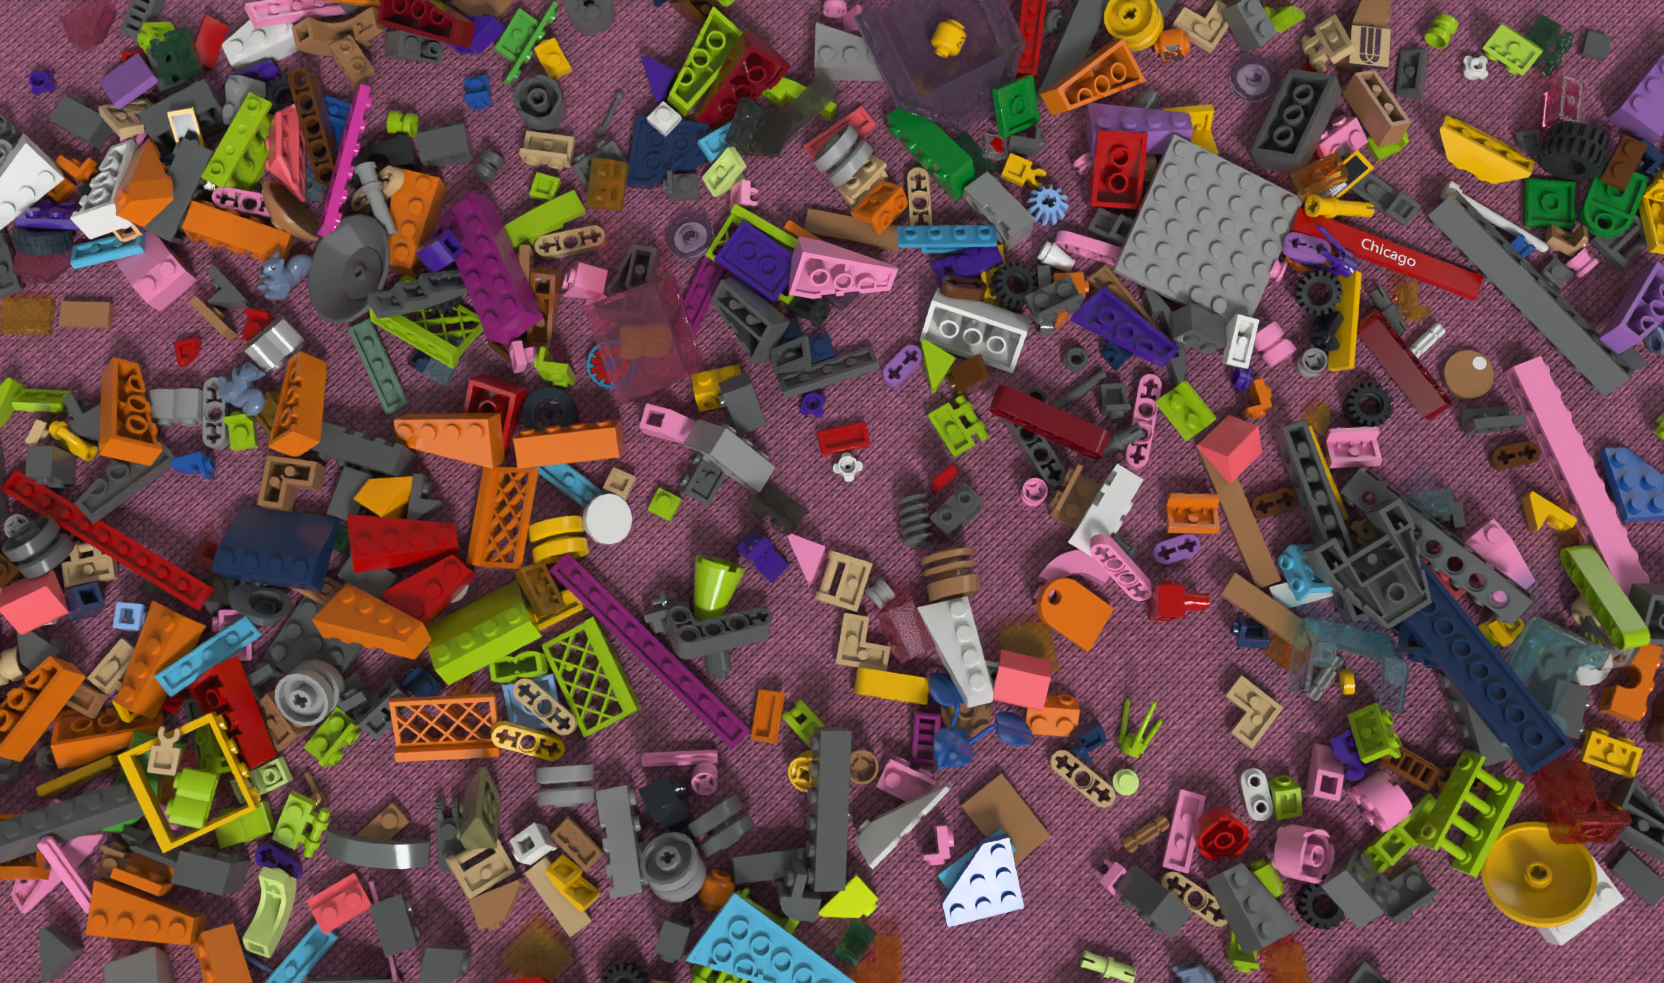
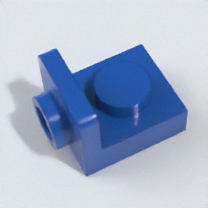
[464,75,493,110]
[171,452,216,480]

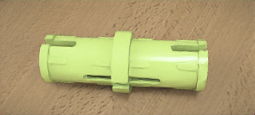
[1080,950,1137,983]

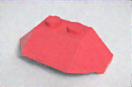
[265,103,306,202]

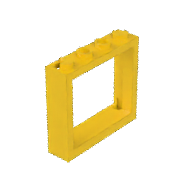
[117,711,261,853]

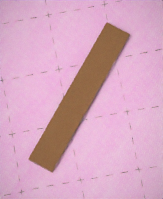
[1197,449,1281,589]

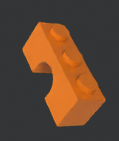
[1598,644,1662,722]

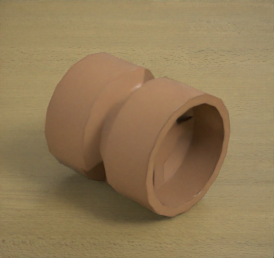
[850,750,879,784]

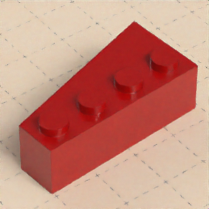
[188,656,276,772]

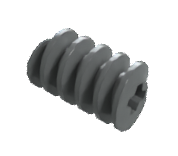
[897,493,935,548]

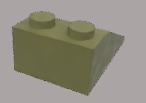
[457,767,502,849]

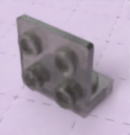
[725,97,794,157]
[747,481,808,535]

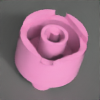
[1348,769,1413,833]
[1272,824,1334,883]

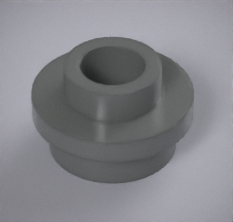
[1063,347,1088,372]

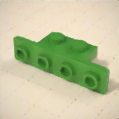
[493,0,558,85]

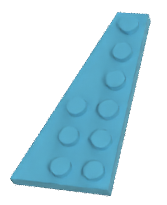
[685,891,856,983]

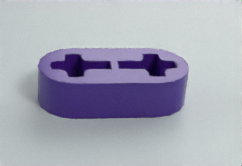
[255,843,303,881]

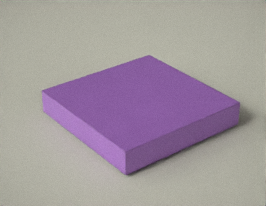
[98,53,158,110]

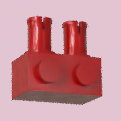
[1149,580,1210,622]

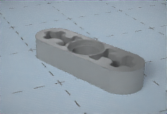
[202,377,230,450]

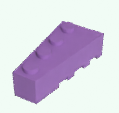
[1085,103,1193,157]

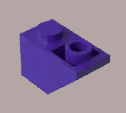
[447,14,505,54]

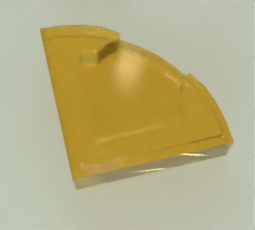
[1303,402,1330,437]

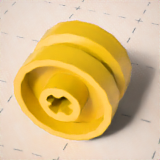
[1104,0,1163,52]
[528,516,590,565]

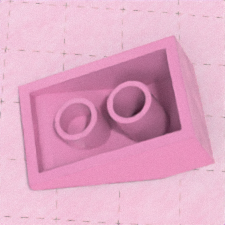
[114,231,198,312]
[1453,518,1535,602]

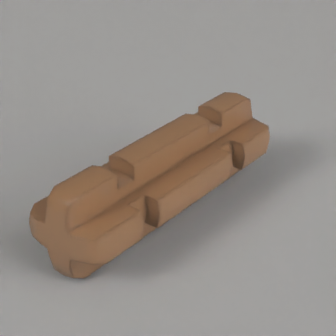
[1122,815,1170,853]

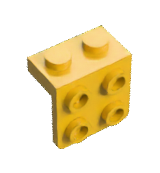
[1163,104,1219,156]

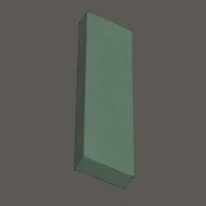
[347,318,411,416]

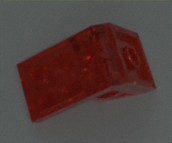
[1532,760,1632,844]

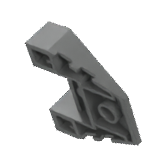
[1301,498,1432,629]

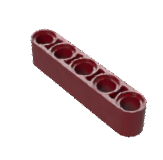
[1357,309,1452,421]
[989,385,1110,459]

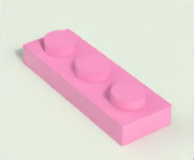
[1161,789,1206,874]

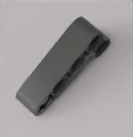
[1001,387,1066,490]
[666,605,773,659]

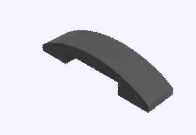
[1325,148,1421,226]
[1141,289,1186,388]
[326,829,431,869]

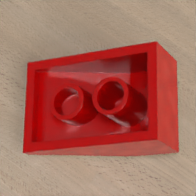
[1087,130,1148,209]
[463,374,528,457]

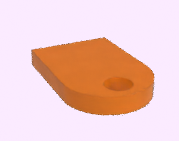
[1036,577,1114,652]

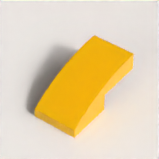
[545,854,601,913]

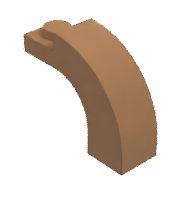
[291,7,384,56]

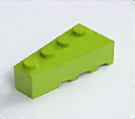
[667,6,743,117]

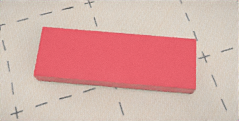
[803,105,876,160]

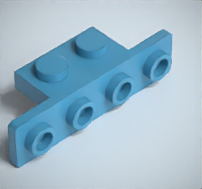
[897,225,997,253]

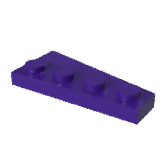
[1070,286,1180,368]

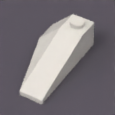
[855,781,953,869]

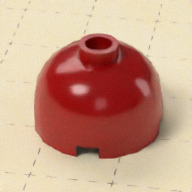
[1194,807,1250,861]

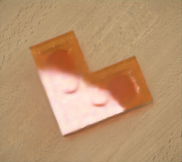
[849,935,902,983]

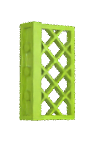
[705,203,798,305]
[369,274,484,369]
[541,617,642,738]

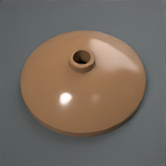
[262,180,321,241]

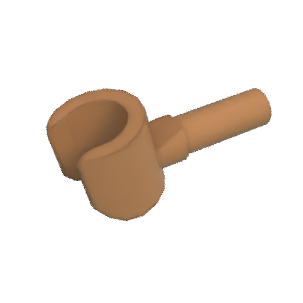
[304,772,326,809]

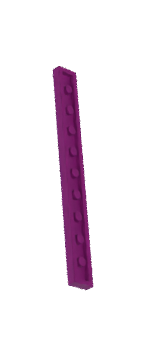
[549,553,750,750]

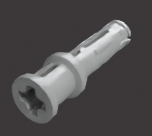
[354,162,398,238]

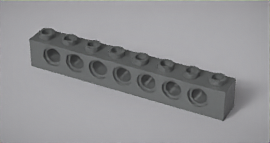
[1274,420,1370,625]
[1340,466,1536,625]

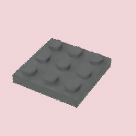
[263,596,364,678]

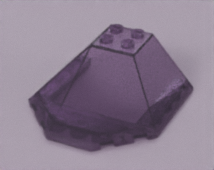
[853,0,1026,132]

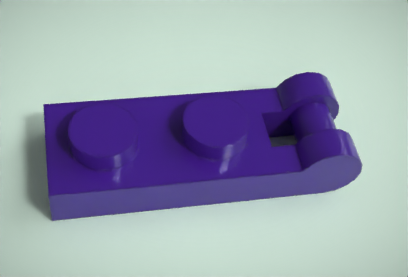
[931,246,1004,288]

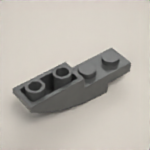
[1087,207,1134,247]

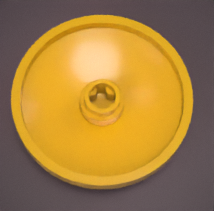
[1481,822,1598,928]

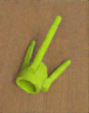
[1117,698,1163,759]

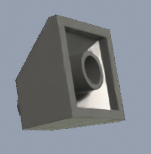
[418,941,472,983]

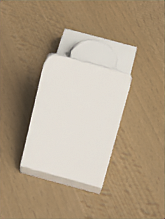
[1222,314,1259,369]

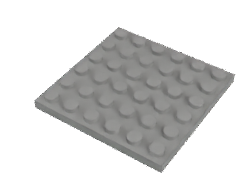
[1112,134,1304,326]

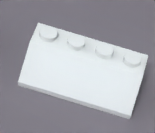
[919,287,1032,373]

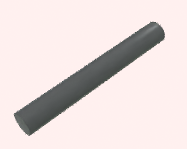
[1051,369,1107,410]

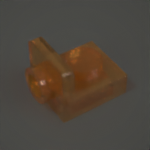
[444,680,475,721]

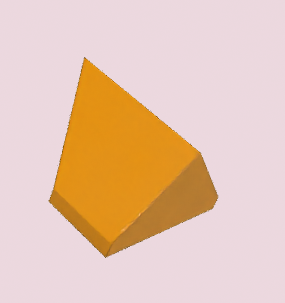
[353,476,413,519]

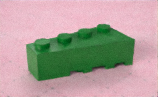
[887,99,976,202]

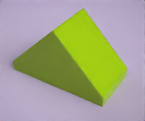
[920,340,956,394]

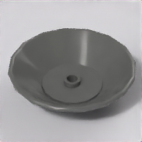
[308,213,390,324]

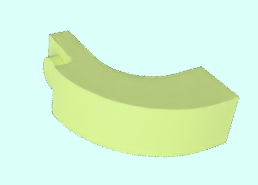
[243,867,297,958]

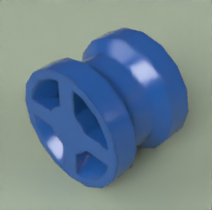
[1510,233,1536,258]

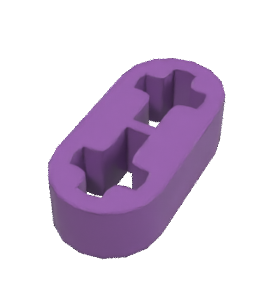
[1281,232,1331,264]
[883,345,922,387]
[1151,534,1200,566]

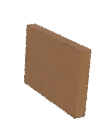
[960,773,1050,865]

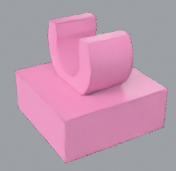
[730,179,758,210]
[508,340,536,373]
[1095,860,1127,895]

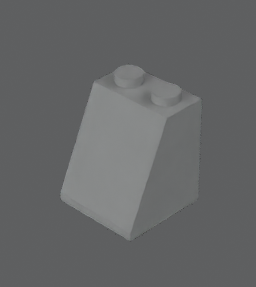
[104,947,176,983]

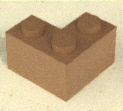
[257,455,326,512]

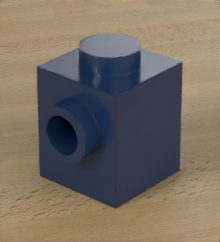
[64,582,106,622]

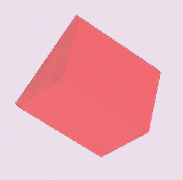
[1196,415,1262,484]
[0,569,70,635]
[993,650,1052,711]

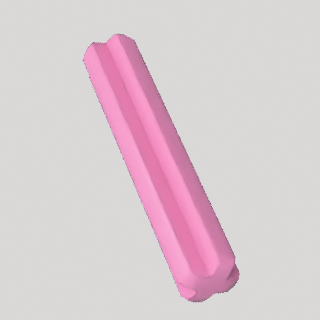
[641,750,718,767]

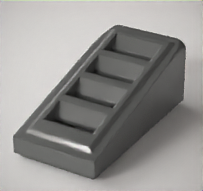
[119,0,165,41]

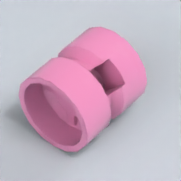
[1254,321,1297,368]

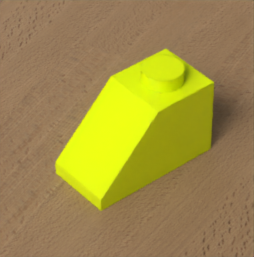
[818,874,878,918]

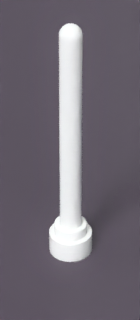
[1439,180,1549,252]

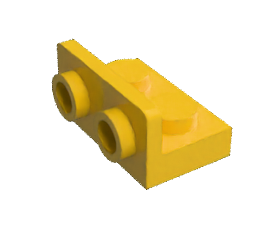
[1578,727,1643,778]

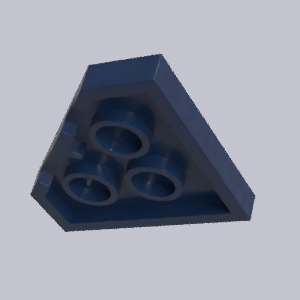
[626,115,709,190]

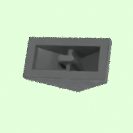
[770,336,812,374]
[39,925,84,983]

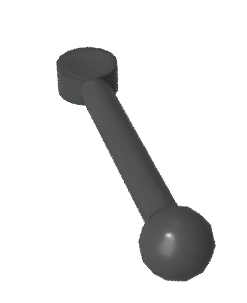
[597,91,624,137]

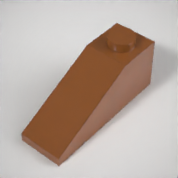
[527,267,563,348]

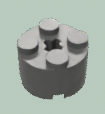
[564,0,616,36]
[513,75,567,133]

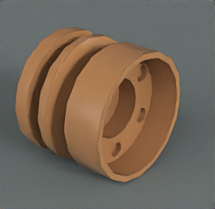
[921,547,982,603]

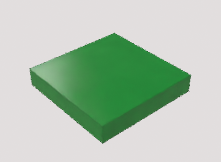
[992,74,1040,138]
[1523,178,1576,231]

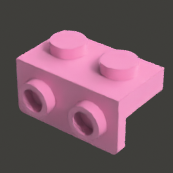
[1316,115,1368,168]
[1323,426,1382,468]
[921,824,954,865]

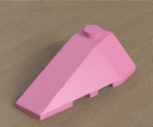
[789,237,898,299]
[10,799,103,914]

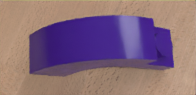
[414,227,465,273]

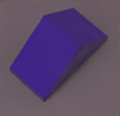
[641,56,678,107]

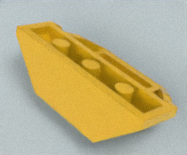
[1440,115,1535,184]

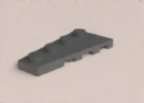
[75,436,176,524]

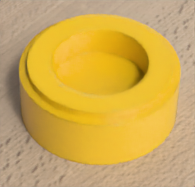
[1339,668,1355,695]

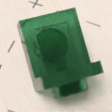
[833,919,877,969]

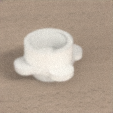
[1463,55,1488,80]
[833,452,863,482]

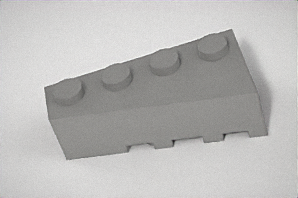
[596,785,649,899]

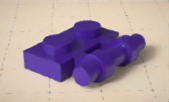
[1330,727,1374,781]

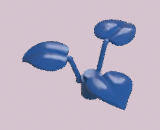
[928,672,1035,769]

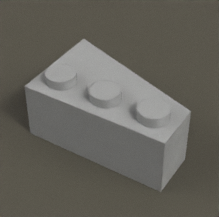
[814,22,888,81]
[962,171,1036,252]
[682,419,775,493]

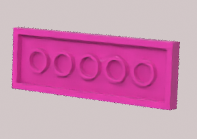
[316,84,373,238]

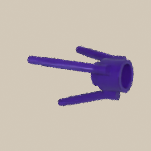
[222,59,281,89]
[1290,225,1358,278]

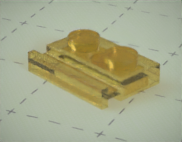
[0,298,56,335]

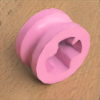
[1073,152,1093,175]
[1269,259,1288,282]

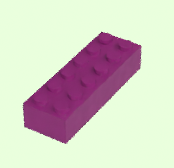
[438,191,543,345]

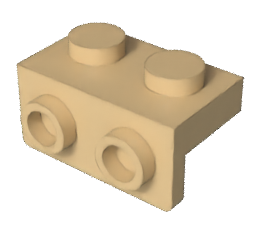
[519,131,576,169]
[838,155,888,209]

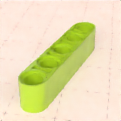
[1560,544,1650,650]

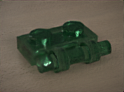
[1526,14,1574,76]
[150,26,204,86]

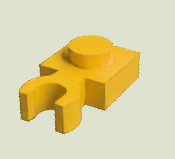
[1000,153,1047,190]

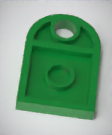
[1580,161,1649,238]

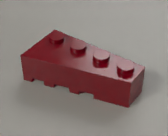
[377,0,475,48]

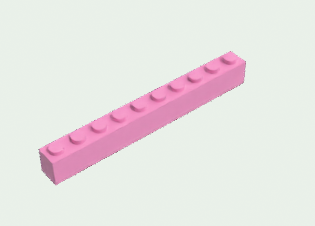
[1504,356,1650,598]

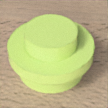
[1112,769,1139,795]

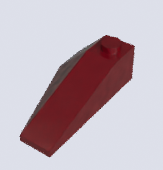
[696,29,790,130]

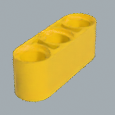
[853,667,929,705]

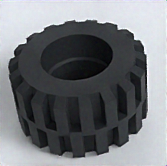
[1537,122,1611,181]

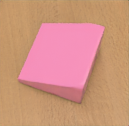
[843,5,862,37]

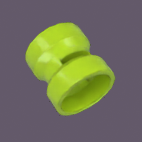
[1424,14,1458,49]
[387,110,419,138]

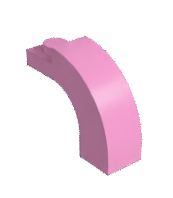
[1033,550,1118,607]

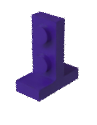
[736,530,789,584]

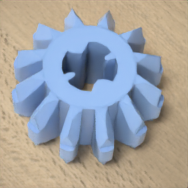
[1026,183,1069,227]

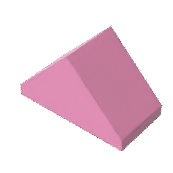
[787,534,826,585]

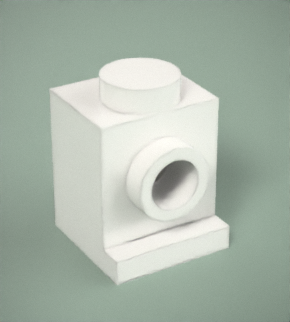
[510,822,558,865]

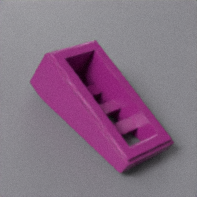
[911,708,941,765]

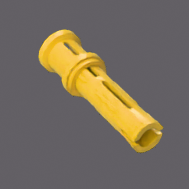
[1305,194,1374,218]

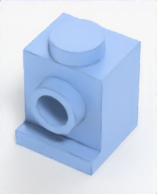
[113,602,150,632]

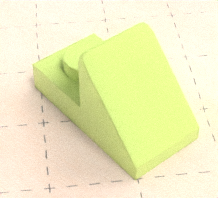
[702,147,747,197]

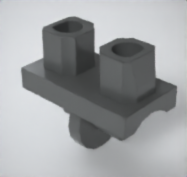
[644,588,691,633]

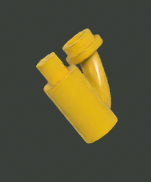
[48,421,98,462]

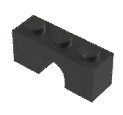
[337,134,421,189]

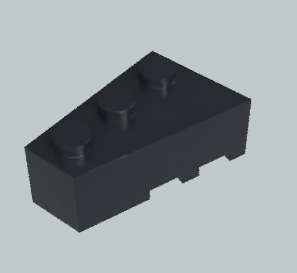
[638,775,695,833]

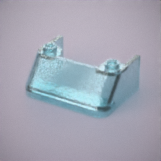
[1286,617,1409,713]

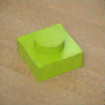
[529,172,561,202]
[647,488,682,522]

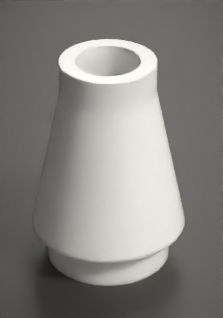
[1037,241,1076,273]

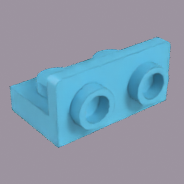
[1277,544,1333,601]

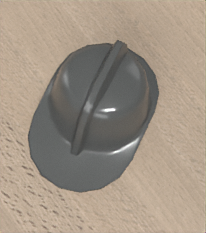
[228,585,293,626]

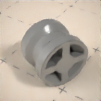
[4,514,34,537]
[864,578,896,610]

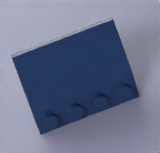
[212,506,340,592]

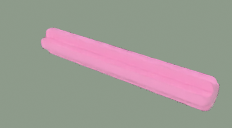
[37,835,92,913]

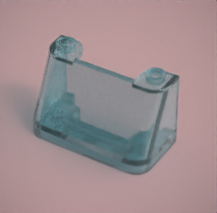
[1506,617,1610,734]

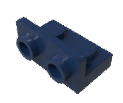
[1397,622,1440,669]

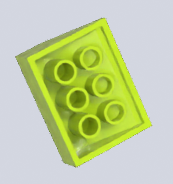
[427,579,542,685]

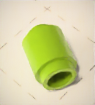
[1249,858,1285,898]

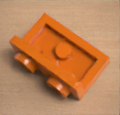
[1164,493,1220,534]
[1025,694,1080,737]

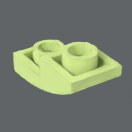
[230,757,294,805]

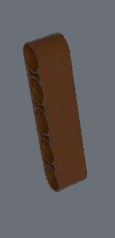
[288,67,338,187]

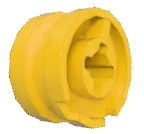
[788,750,813,792]

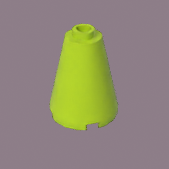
[693,554,745,622]

